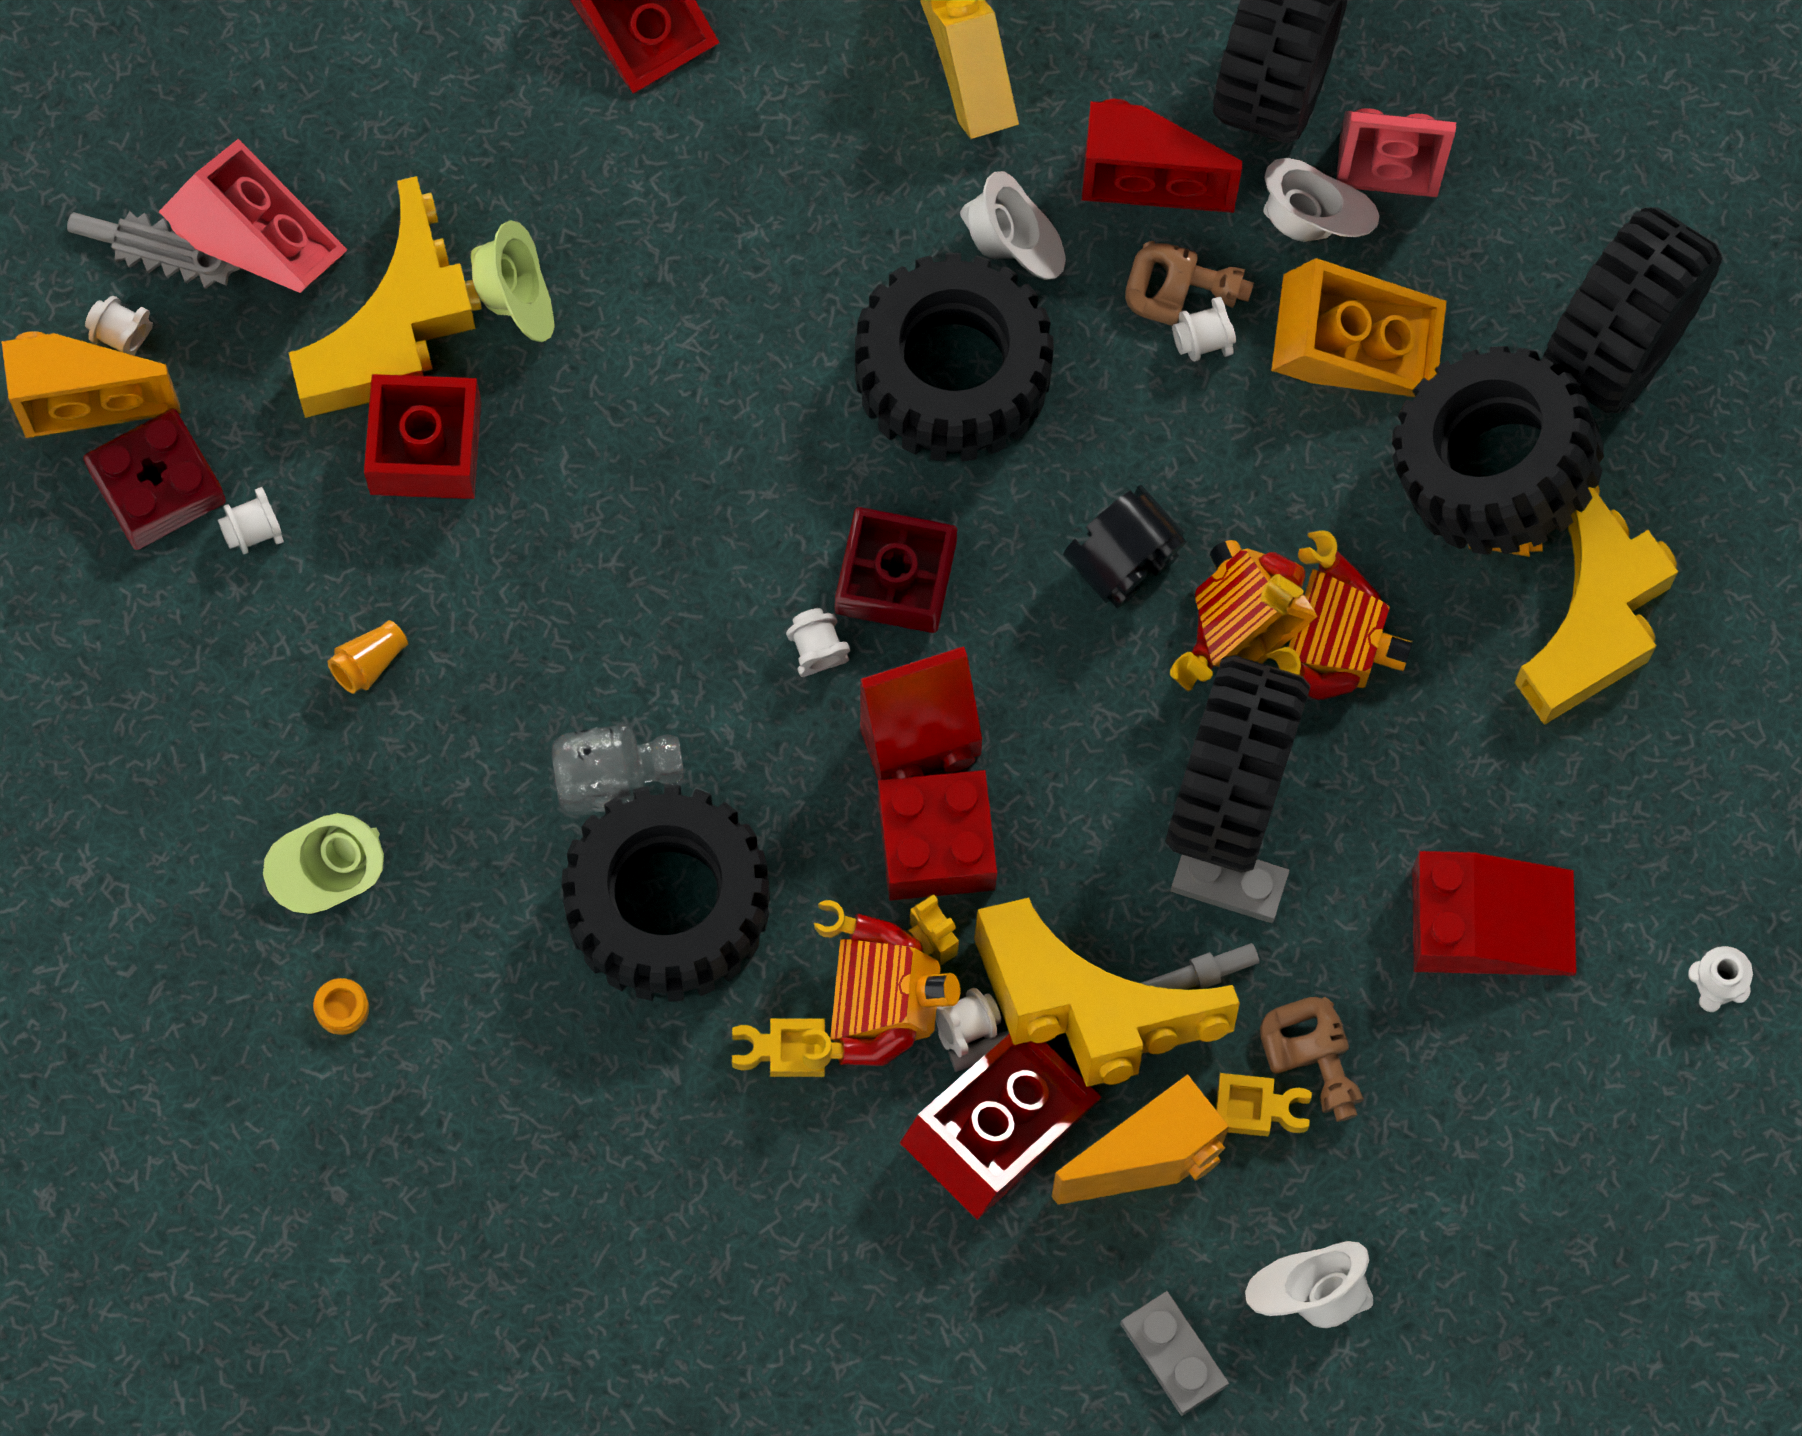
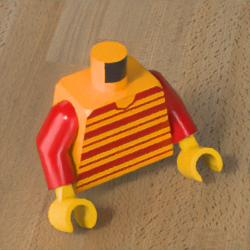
[1266,531,1413,701]
[1170,540,1317,692]
[802,900,960,1070]

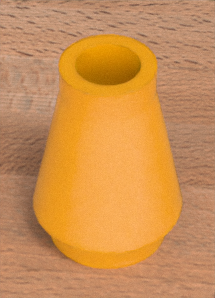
[328,620,408,694]

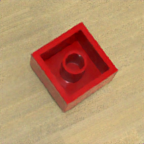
[364,374,481,499]
[878,770,997,901]

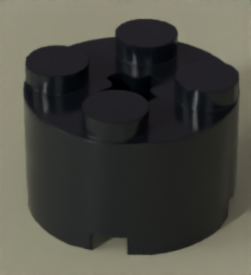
[1063,485,1187,609]

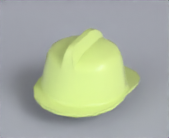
[470,220,555,342]
[263,813,384,914]

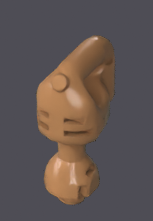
[1125,241,1254,326]
[1260,996,1364,1122]

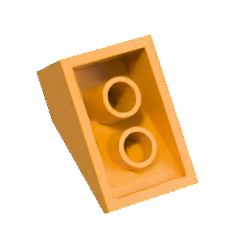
[1271,258,1447,397]
[1,331,181,438]
[1051,1074,1229,1205]

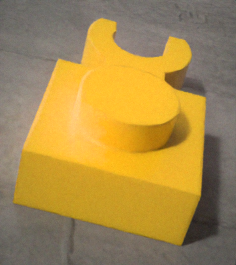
[907,894,959,966]
[732,1018,825,1077]
[1216,1073,1312,1137]

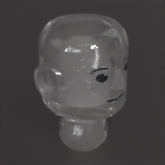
[551,724,684,816]

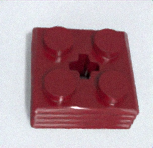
[83,408,226,550]
[835,507,958,633]

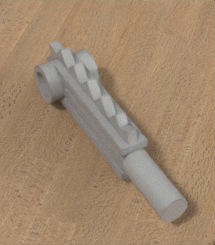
[67,211,240,289]

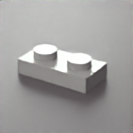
[1170,855,1290,924]
[1120,1291,1229,1416]

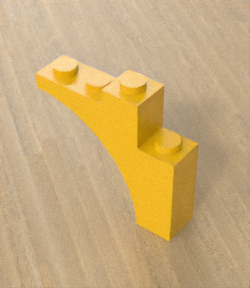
[920,0,1019,139]
[288,176,482,418]
[1515,486,1678,725]
[974,898,1240,1087]

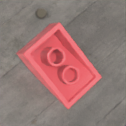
[1336,108,1456,197]
[159,139,347,293]

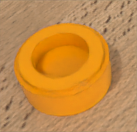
[313,978,369,1035]

